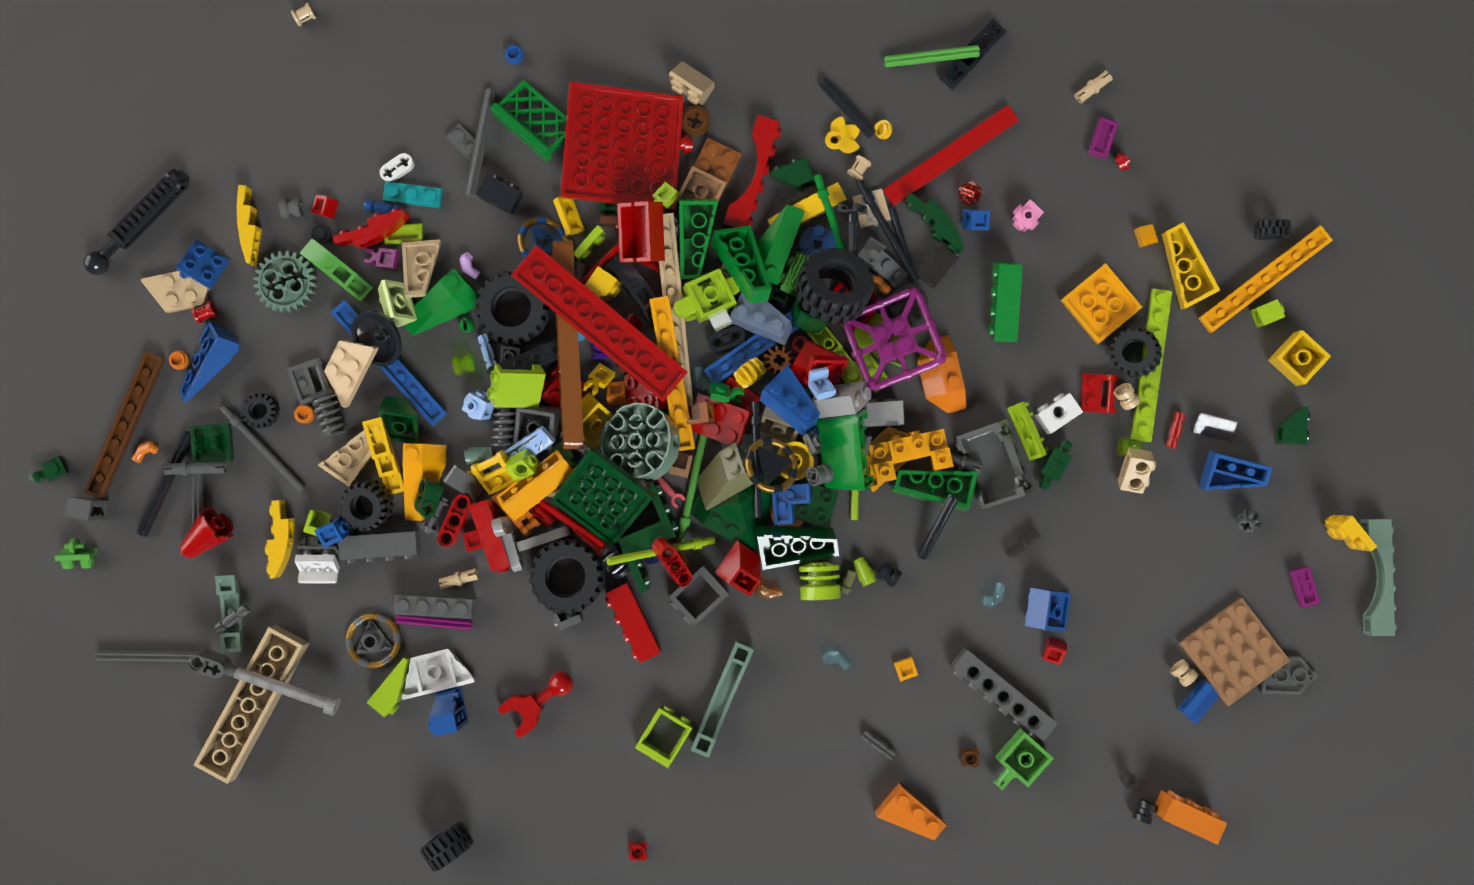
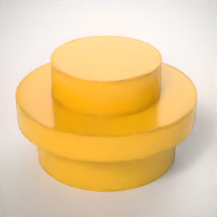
[874,120,892,140]

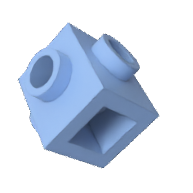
[462,390,494,420]

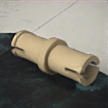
[1074,70,1112,104]
[439,568,480,590]

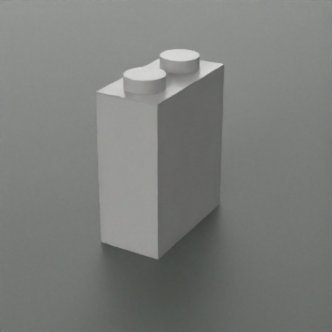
[811,381,871,418]

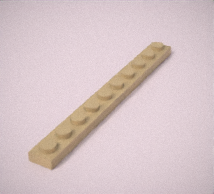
[659,213,694,406]

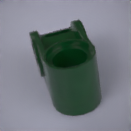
[414,478,444,518]

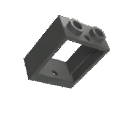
[669,565,729,626]

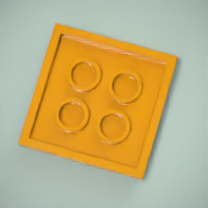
[1060,263,1142,344]

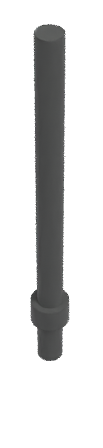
[220,405,306,492]

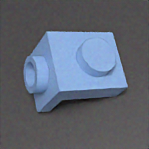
[808,367,836,400]

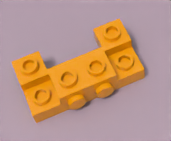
[869,429,953,484]

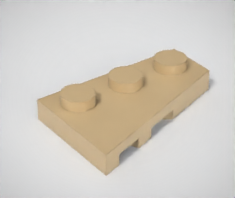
[402,239,441,298]
[318,430,372,487]

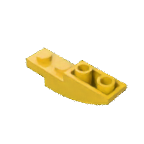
[265,500,295,579]

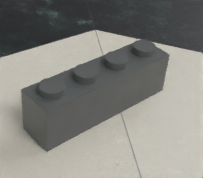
[338,531,421,563]
[394,593,477,619]

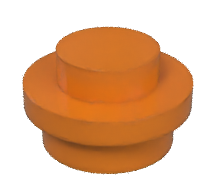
[169,351,189,370]

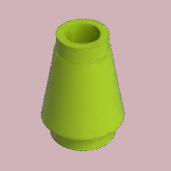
[853,557,877,587]

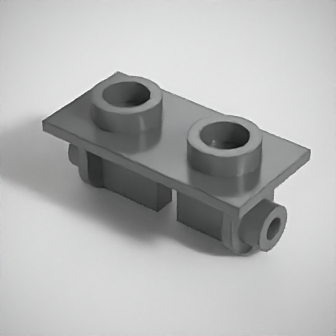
[420,496,453,536]
[297,537,339,555]

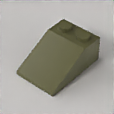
[697,443,753,510]

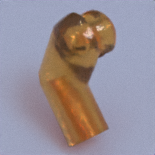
[755,582,783,600]

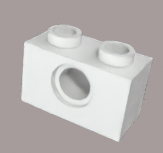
[1034,393,1083,434]

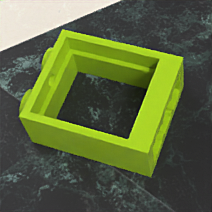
[635,705,693,768]

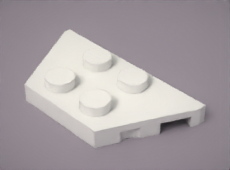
[402,648,476,700]

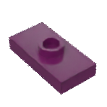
[1087,117,1119,160]
[1289,566,1321,608]

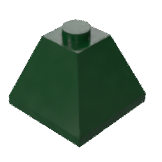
[378,396,420,444]

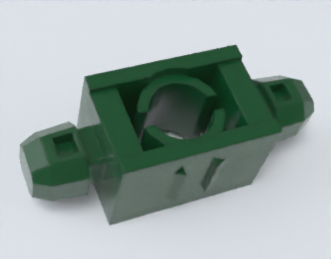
[1039,440,1072,490]

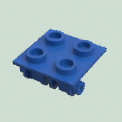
[175,239,231,290]

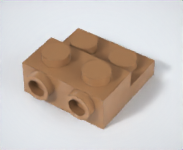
[675,166,727,208]

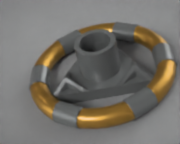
[345,612,401,669]

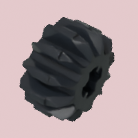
[600,545,630,579]

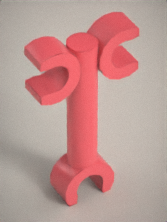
[646,477,685,508]

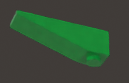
[757,204,805,285]
[404,269,479,336]

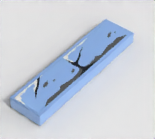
[488,426,556,471]

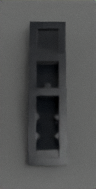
[939,19,1007,91]

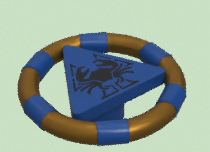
[517,217,570,258]

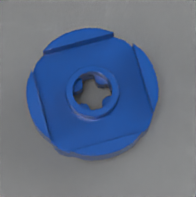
[799,225,837,257]

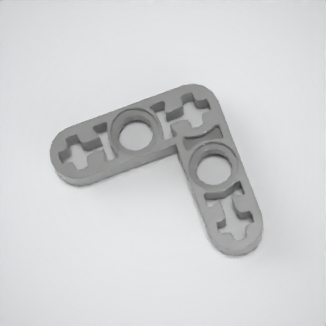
[491,516,524,572]

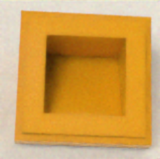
[1134,224,1158,248]

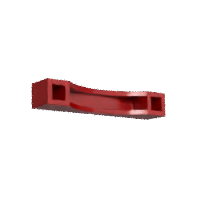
[723,115,782,228]

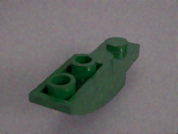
[904,193,964,255]

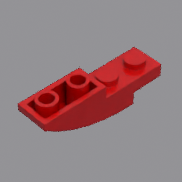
[333,208,411,249]

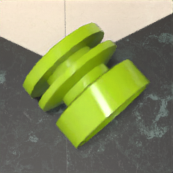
[799,562,841,600]

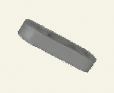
[516,526,571,552]

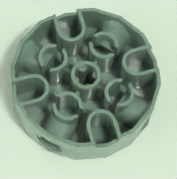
[600,402,680,483]

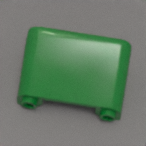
[816,409,874,491]

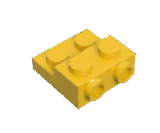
[1324,515,1377,551]

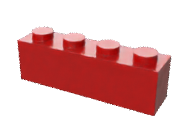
[605,582,662,663]

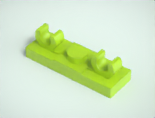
[1007,401,1049,461]

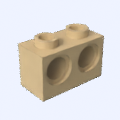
[1117,448,1156,494]

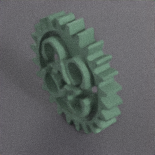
[253,251,318,313]

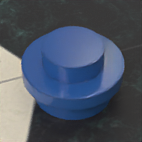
[505,45,524,65]

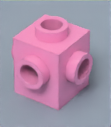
[1011,200,1044,233]

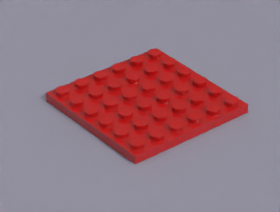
[560,81,684,211]

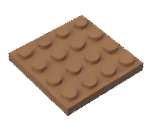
[1179,598,1290,707]

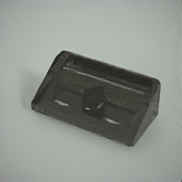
[1191,413,1237,442]

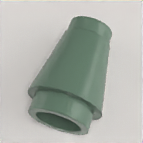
[464,447,493,465]

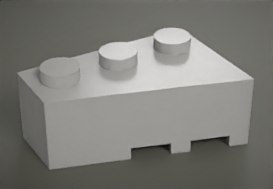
[862,399,904,427]

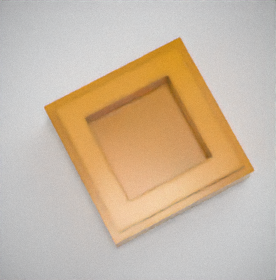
[894,656,918,682]

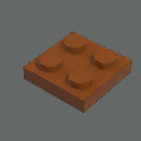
[694,138,742,190]

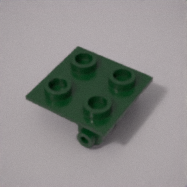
[794,481,839,528]

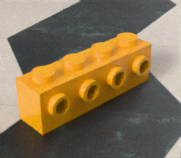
[496,449,573,521]

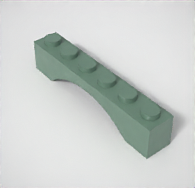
[1360,519,1397,636]
[691,640,754,758]

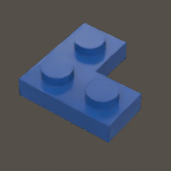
[772,484,812,525]

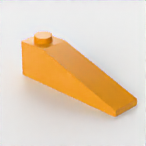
[403,443,447,521]

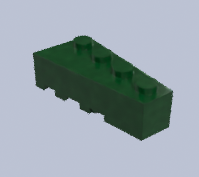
[755,526,839,570]

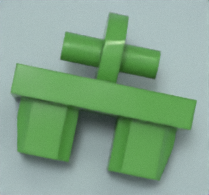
[54,538,98,569]

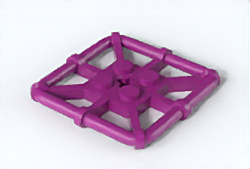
[843,287,947,391]

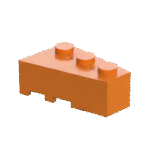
[875,782,947,840]

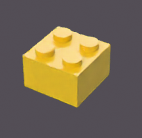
[1268,330,1331,386]

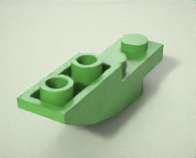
[300,239,373,302]

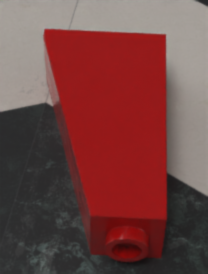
[468,500,511,574]

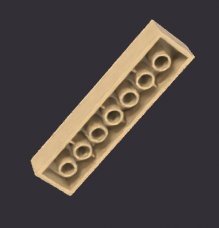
[194,625,310,784]

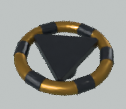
[745,438,798,493]

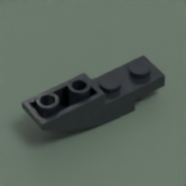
[607,256,657,328]

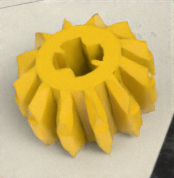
[734,357,766,388]

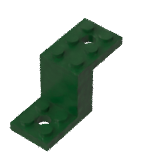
[618,482,679,594]

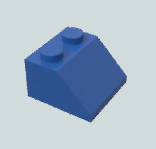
[1025,588,1071,631]

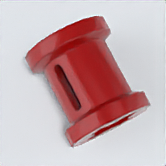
[191,301,218,324]

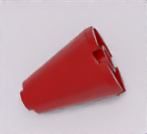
[179,507,234,558]

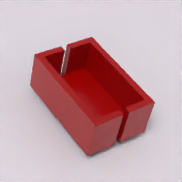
[617,201,665,262]

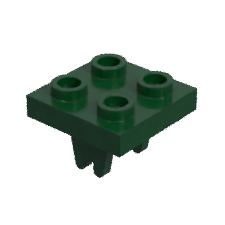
[190,423,234,463]

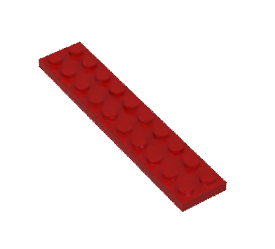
[511,245,688,402]

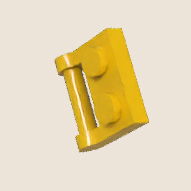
[471,450,515,495]

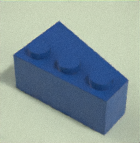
[760,365,820,436]
[1198,450,1273,490]
[428,686,469,737]

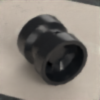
[876,562,902,588]
[1132,798,1158,825]

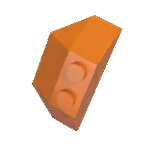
[917,335,966,413]

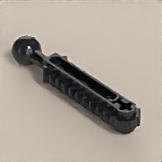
[83,169,190,275]

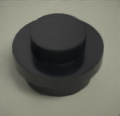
[311,225,331,244]

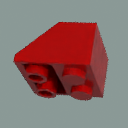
[715,541,761,596]

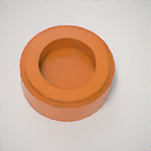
[294,404,315,424]

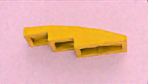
[767,182,846,226]
[237,185,262,267]
[362,417,404,495]

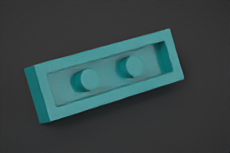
[383,181,443,209]

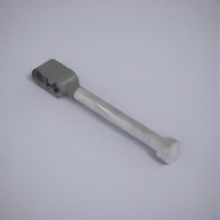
[188,649,341,716]

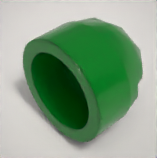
[459,317,475,333]

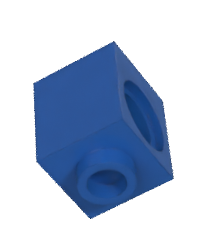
[962,209,990,230]

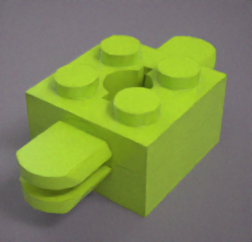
[673,268,741,323]

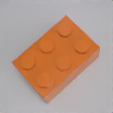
[1154,790,1227,845]

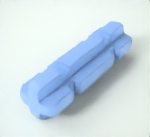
[477,334,497,370]

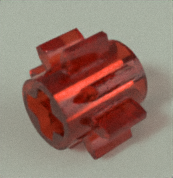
[958,181,982,206]

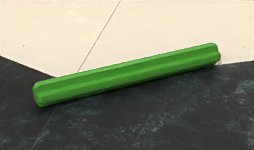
[884,45,980,67]

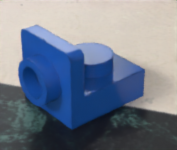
[314,516,350,547]

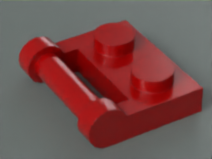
[1080,373,1118,414]

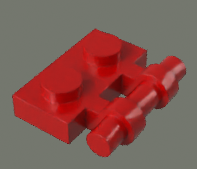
[802,355,849,385]

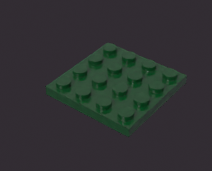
[551,446,655,546]

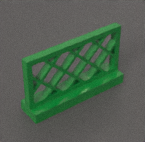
[490,80,566,162]

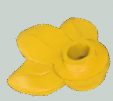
[825,116,860,153]

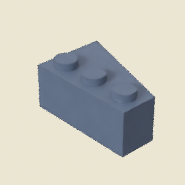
[730,293,793,345]

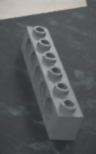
[950,648,1058,742]

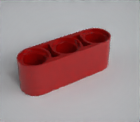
[437,494,474,547]
[652,537,693,587]

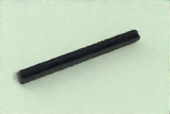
[136,430,191,537]

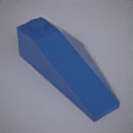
[179,320,240,402]

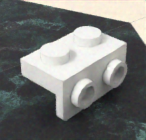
[295,554,340,583]

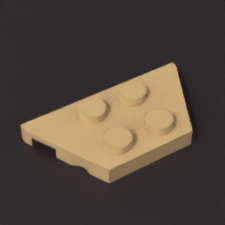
[141,271,210,313]
[324,340,378,408]

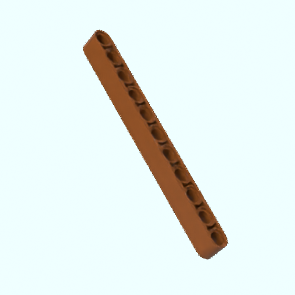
[552,240,584,449]

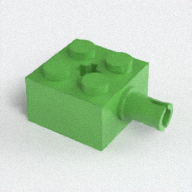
[993,728,1054,791]

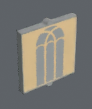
[852,188,891,229]

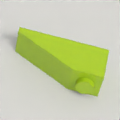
[366,655,411,717]

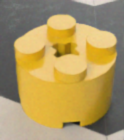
[776,442,814,480]

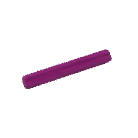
[396,615,473,630]

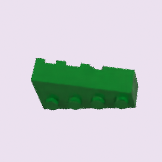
[711,225,772,304]
[891,470,978,511]

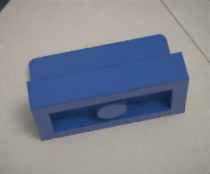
[1177,680,1219,724]

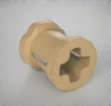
[291,3,317,27]
[847,155,871,181]

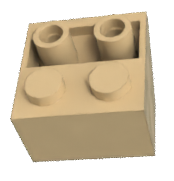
[669,61,715,106]

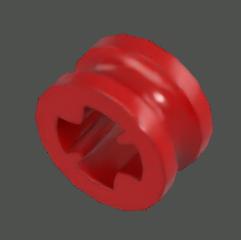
[792,336,807,354]

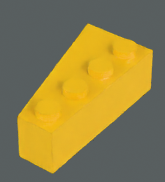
[1162,222,1220,310]

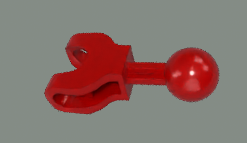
[497,671,573,738]

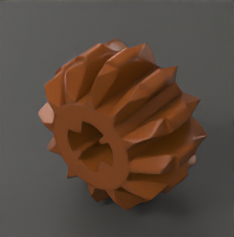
[763,345,795,377]

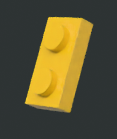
[553,197,585,236]

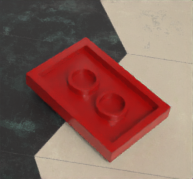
[690,393,752,447]

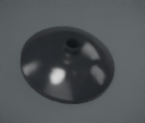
[352,310,402,366]

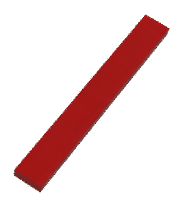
[883,105,1019,207]

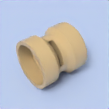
[1114,383,1140,410]
[1170,659,1198,687]

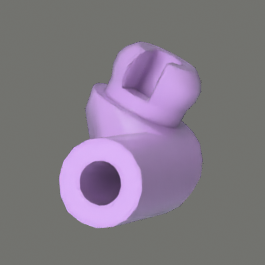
[460,252,481,280]

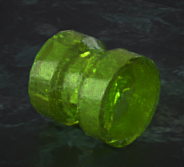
[451,353,476,376]
[1117,437,1142,457]

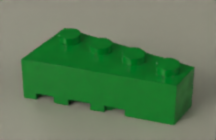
[679,199,719,279]
[988,261,1023,342]

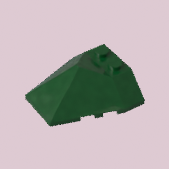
[690,461,777,551]

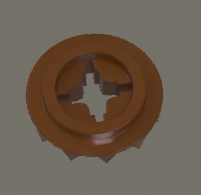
[682,106,710,137]

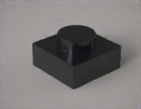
[768,285,790,309]

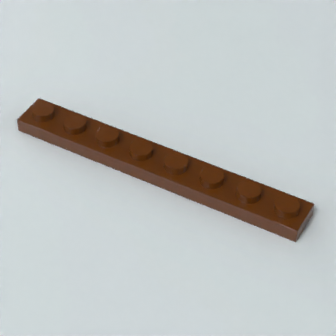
[83,351,166,500]

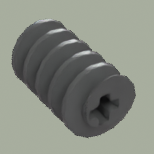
[313,394,347,436]
[491,407,516,447]

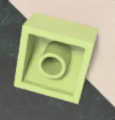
[378,279,417,327]

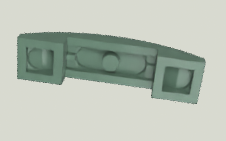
[215,574,244,653]

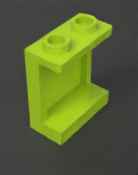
[487,364,546,408]

